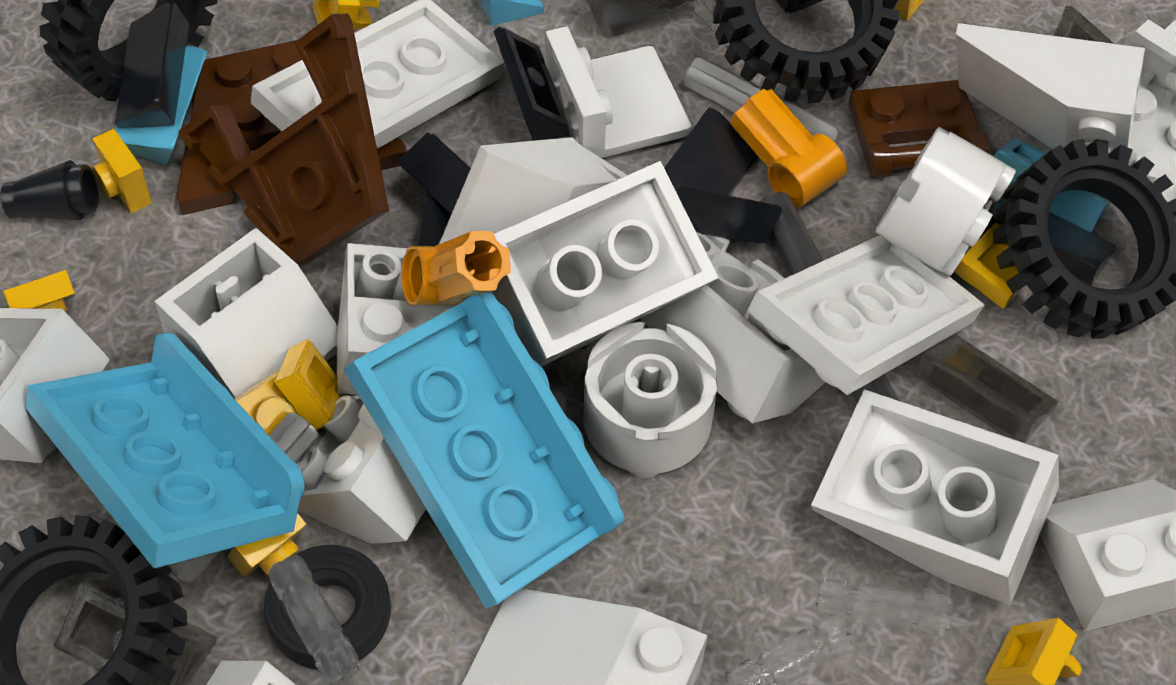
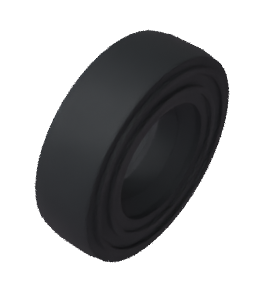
[264,545,391,670]

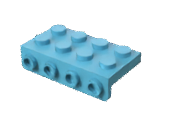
[344,292,625,609]
[25,332,304,569]

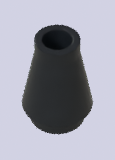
[0,160,99,220]

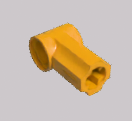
[730,89,847,209]
[401,231,511,305]

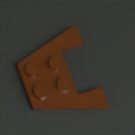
[178,13,389,266]
[176,40,407,216]

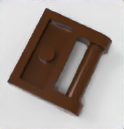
[848,80,990,179]

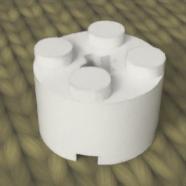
[875,127,1016,276]
[583,322,717,478]

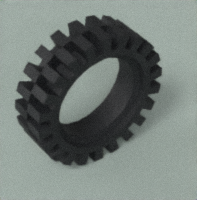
[40,0,218,102]
[713,0,900,103]
[993,139,1176,339]
[0,515,187,685]

